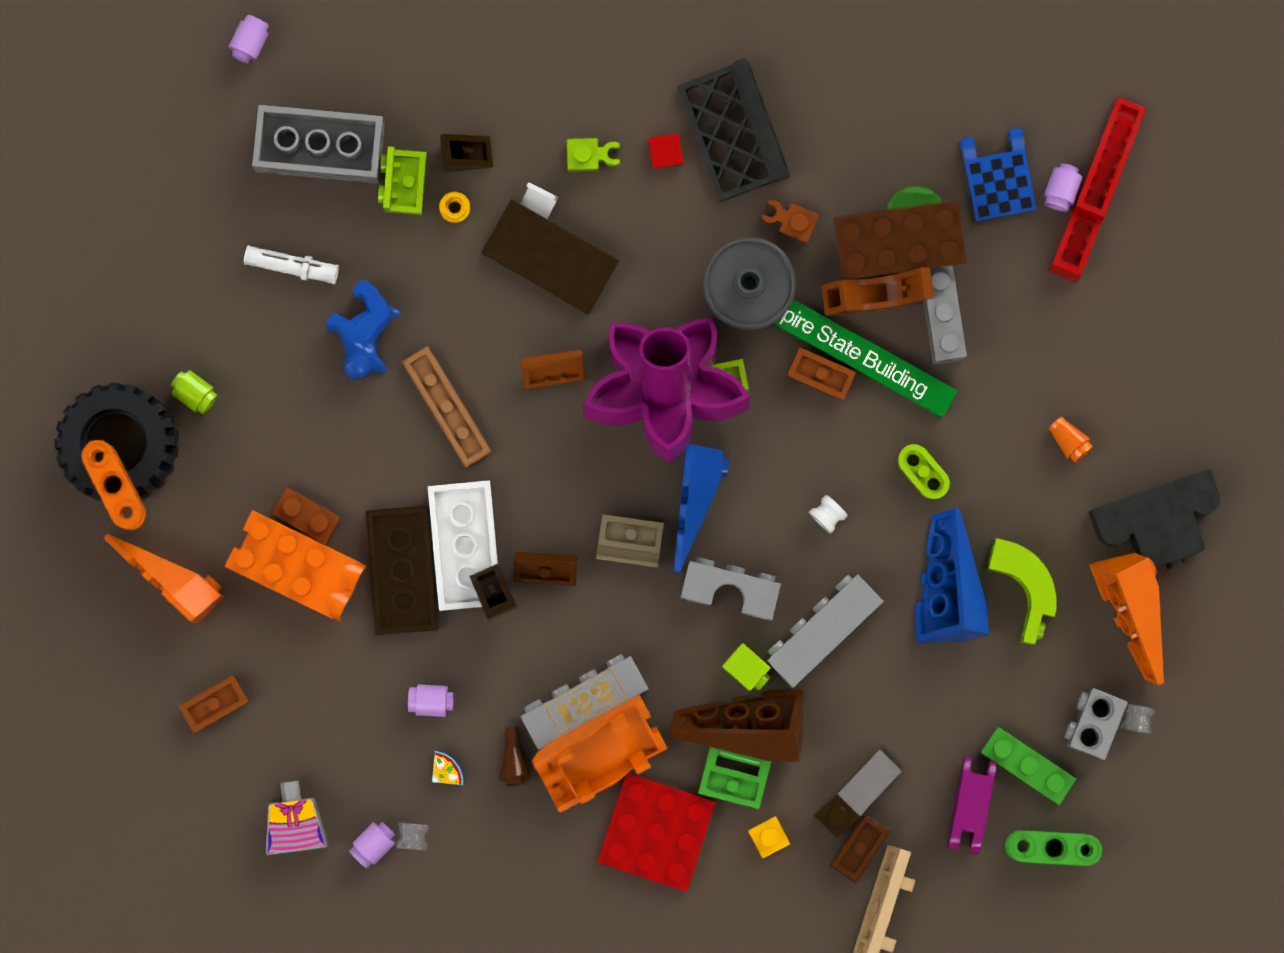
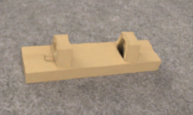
[853,844,915,953]

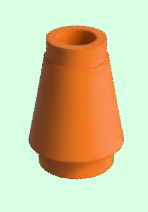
[1048,417,1094,463]

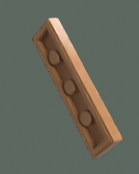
[402,346,493,468]

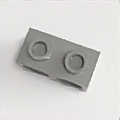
[1064,688,1128,760]

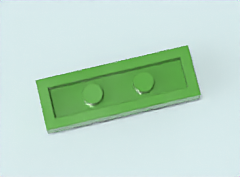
[980,727,1076,805]

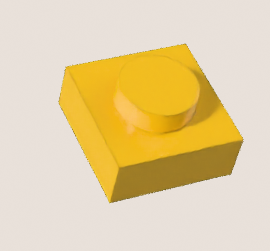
[748,816,790,859]

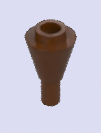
[499,727,530,786]

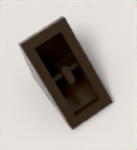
[440,134,493,173]
[469,564,518,621]

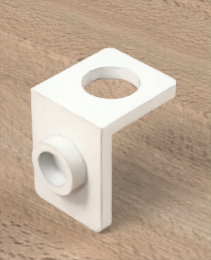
[521,182,558,219]

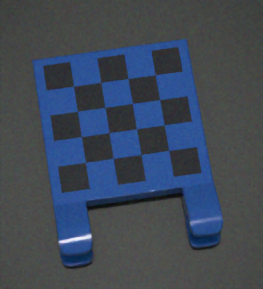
[960,128,1037,222]

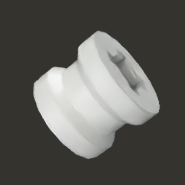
[808,495,848,534]

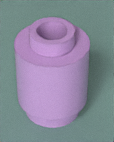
[228,15,269,64]
[1044,164,1083,212]
[408,684,454,717]
[349,822,396,869]

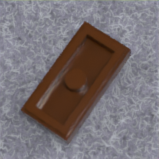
[513,552,577,586]
[829,813,891,884]

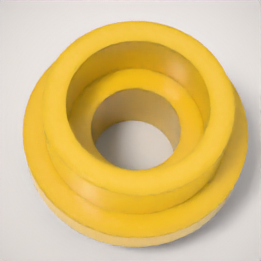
[439,192,470,223]

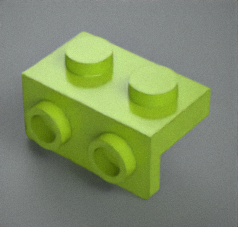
[378,146,427,215]

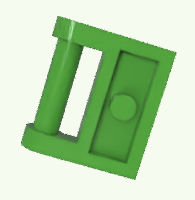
[698,747,771,809]

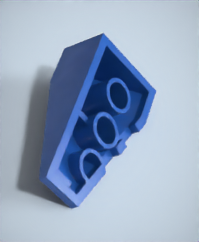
[673,444,729,573]
[915,508,989,643]

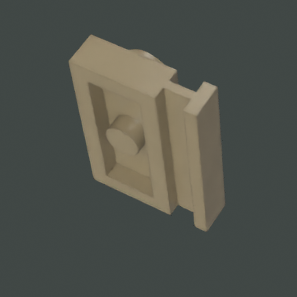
[596,514,664,568]

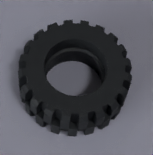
[54,383,179,502]

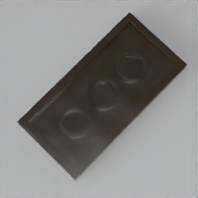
[481,199,620,315]
[366,506,438,635]

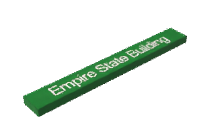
[743,279,958,418]

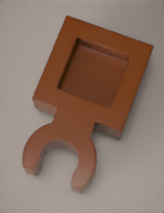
[761,200,819,245]

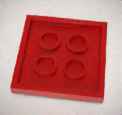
[597,773,716,892]

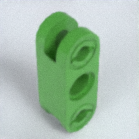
[1004,830,1102,866]

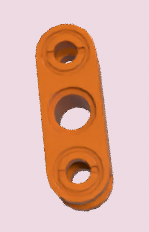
[82,440,146,530]

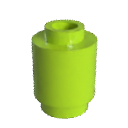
[170,370,218,415]

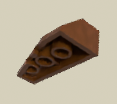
[670,690,804,762]

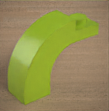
[986,538,1057,645]

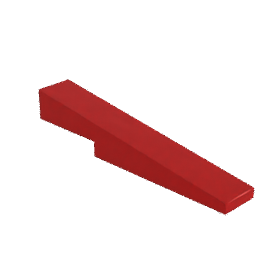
[1048,97,1146,283]

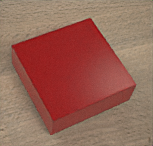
[648,133,684,170]

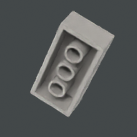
[252,105,385,184]

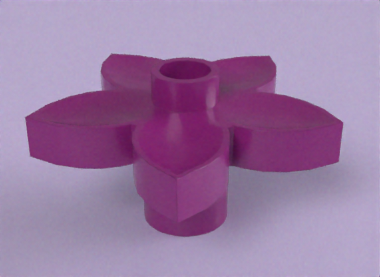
[583,317,750,464]

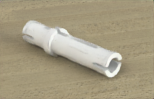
[244,245,339,285]

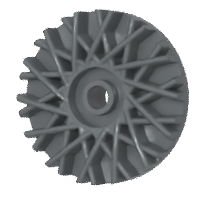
[703,237,796,331]

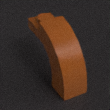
[821,267,934,316]

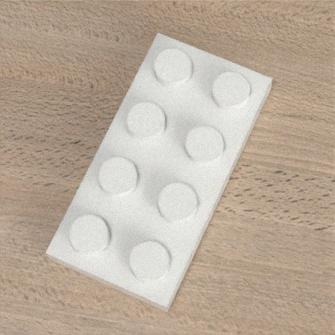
[428,480,498,611]

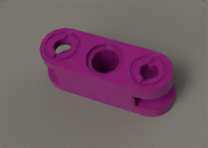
[947,756,996,855]

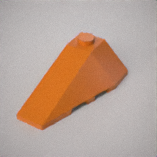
[104,534,224,624]
[1089,553,1164,686]

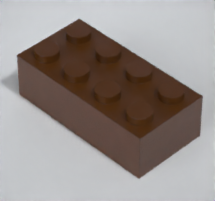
[834,199,967,280]

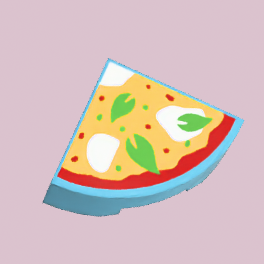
[432,751,464,785]

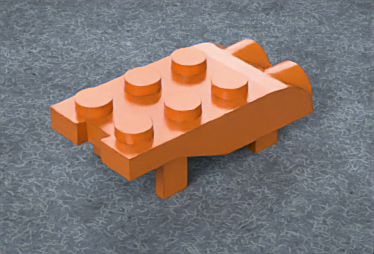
[224,510,367,622]
[531,694,668,813]

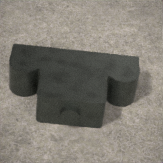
[1089,469,1220,570]

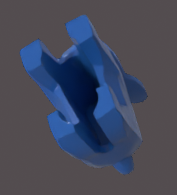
[325,279,401,380]

